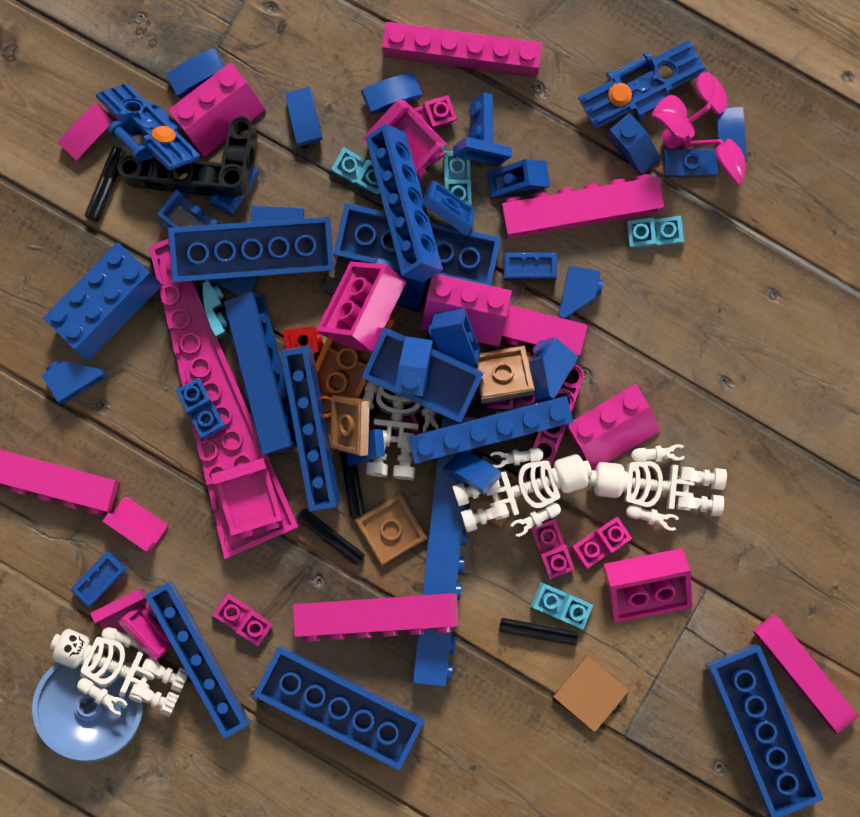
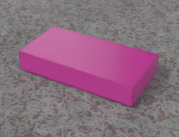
[118,604,172,662]

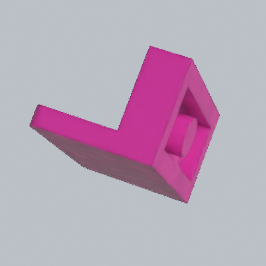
[103,496,168,552]
[90,589,156,633]

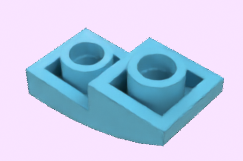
[330,147,380,196]
[444,151,472,206]
[627,216,684,248]
[203,280,229,339]
[530,582,593,629]

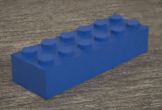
[333,203,501,286]
[167,217,334,283]
[705,644,824,817]
[254,645,425,771]

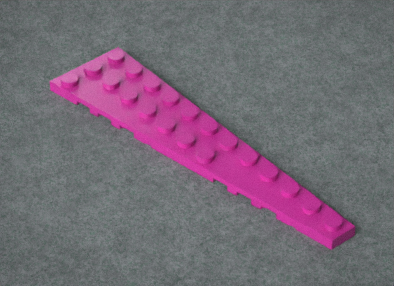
[149,239,299,559]

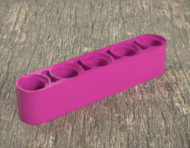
[523,364,584,483]
[753,614,858,734]

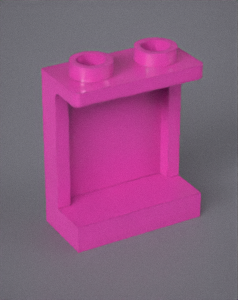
[362,100,448,181]
[211,458,284,540]

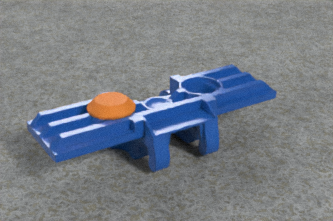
[578,40,707,130]
[96,83,200,170]

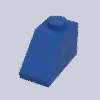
[606,113,661,175]
[487,159,550,198]
[558,265,604,319]
[429,308,481,367]
[395,336,433,396]
[529,337,579,402]
[41,361,109,404]

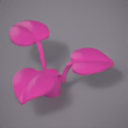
[651,72,746,186]

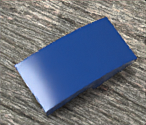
[166,48,225,98]
[361,72,422,114]
[285,86,323,146]
[716,107,747,162]
[176,378,226,441]
[443,451,501,495]

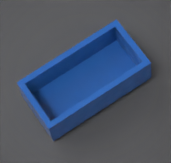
[43,242,163,361]
[361,327,485,423]

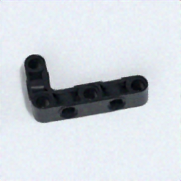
[117,116,258,197]

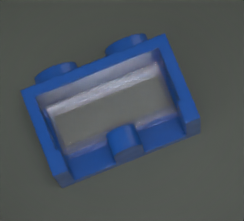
[157,190,219,230]

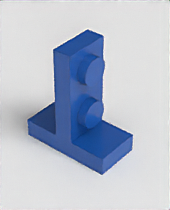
[453,92,512,166]

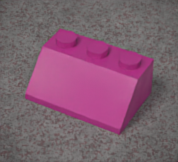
[168,62,266,158]
[316,262,406,352]
[421,274,512,347]
[565,384,660,470]
[604,548,693,623]

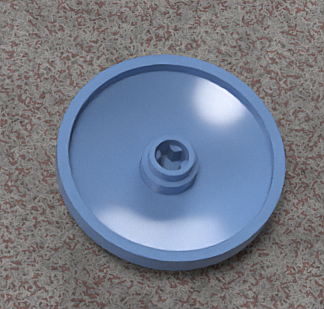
[32,653,143,763]

